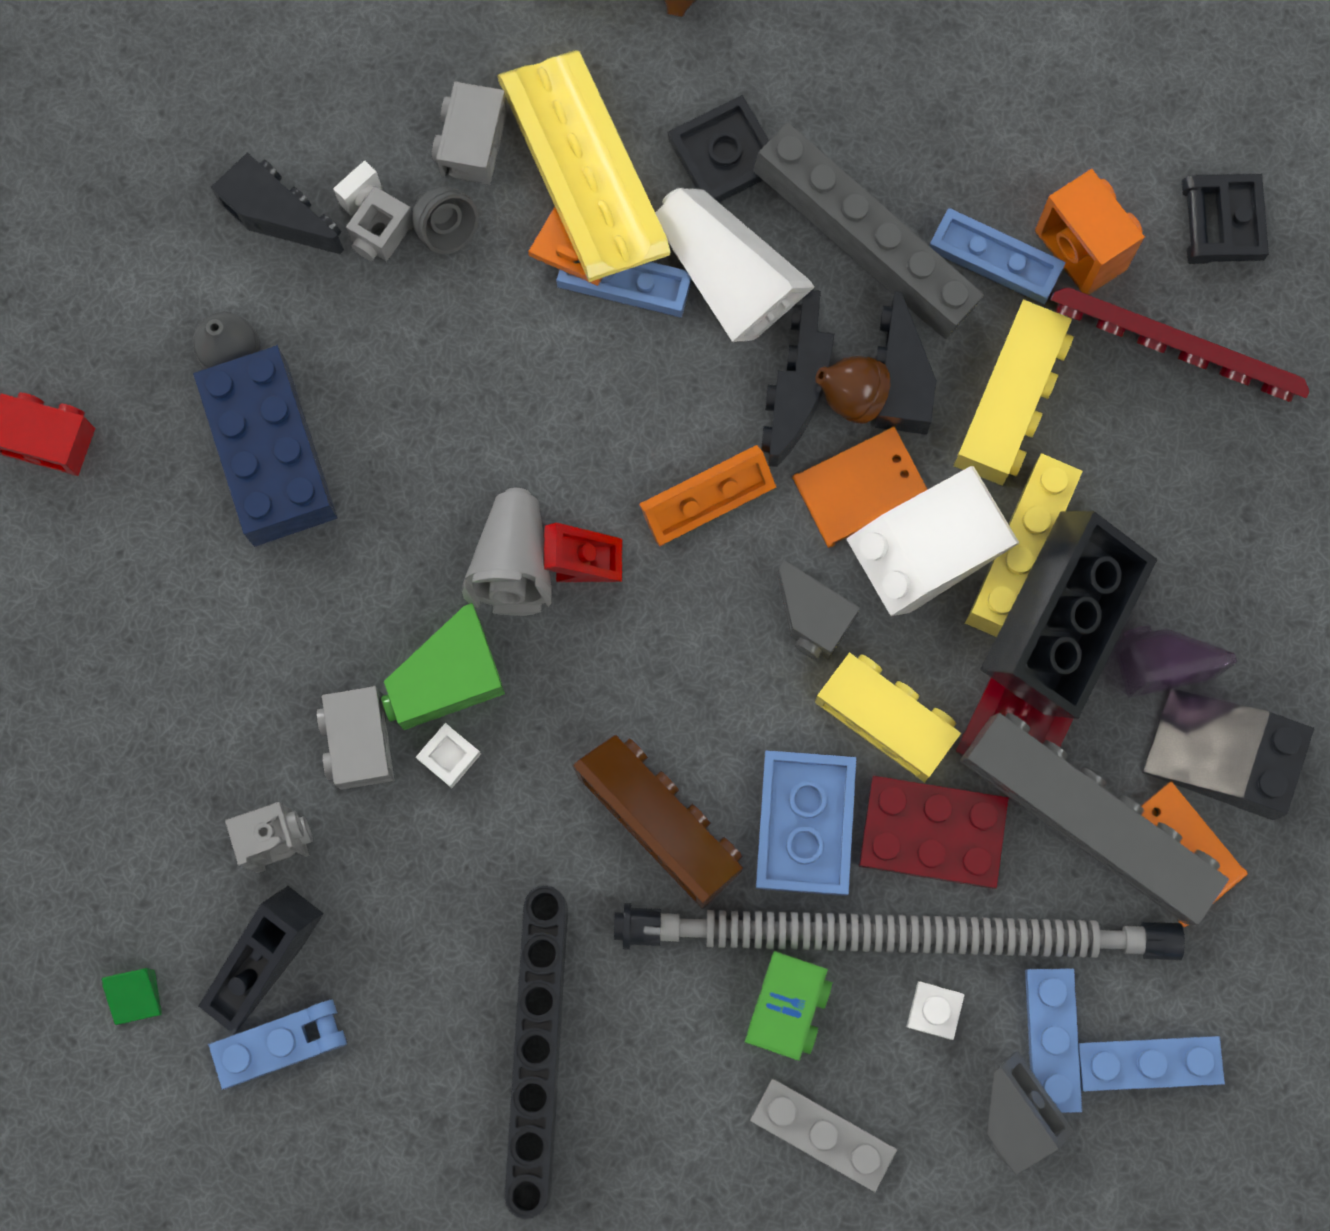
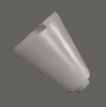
[462,488,552,616]

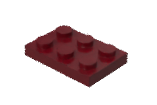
[859,775,1009,889]

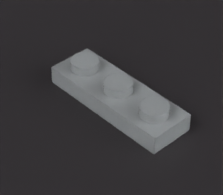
[750,1078,897,1192]

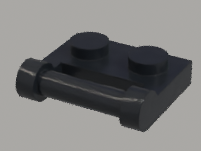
[1182,174,1269,264]

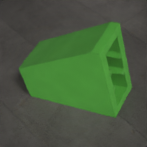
[381,603,505,730]

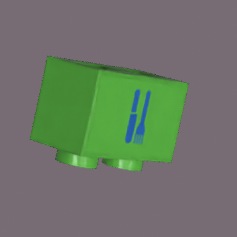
[744,951,833,1061]

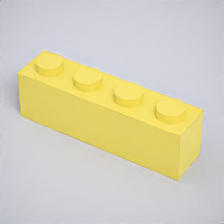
[954,300,1074,486]
[965,453,1083,637]

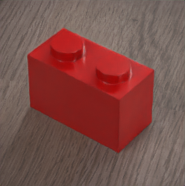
[0,392,95,476]

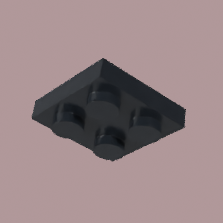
[668,95,769,202]

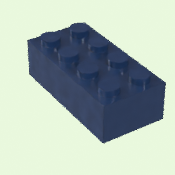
[193,345,338,547]

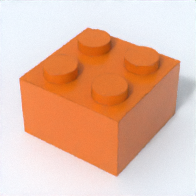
[1035,169,1145,295]

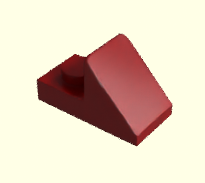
[544,522,622,582]

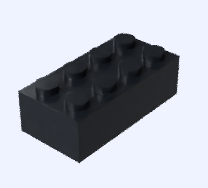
[980,511,1158,719]

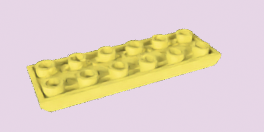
[498,50,670,282]

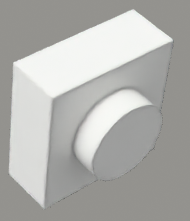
[333,160,382,216]
[416,723,481,788]
[907,981,964,1040]

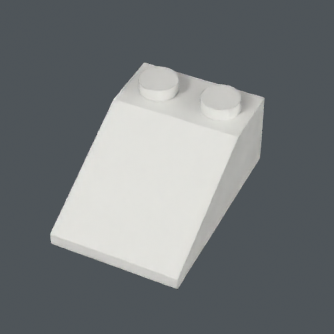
[847,466,1019,616]

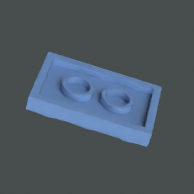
[756,750,857,896]

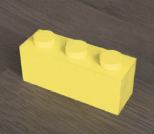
[815,652,961,783]

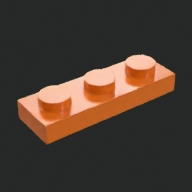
[639,445,776,546]

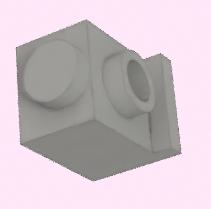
[346,186,414,262]

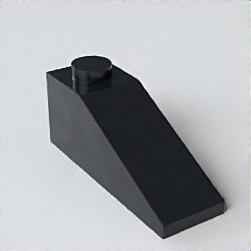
[198,886,324,1034]

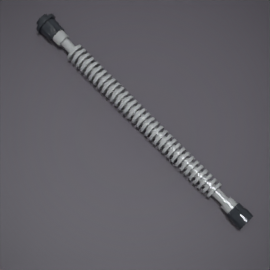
[614,903,1185,960]

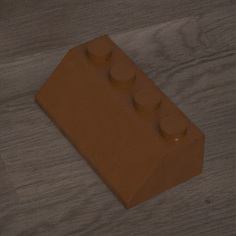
[573,735,743,910]

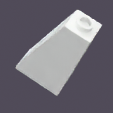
[655,188,815,342]

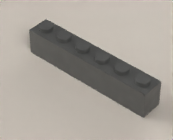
[753,122,984,339]
[959,713,1229,925]

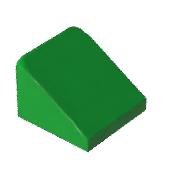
[101,968,162,1025]

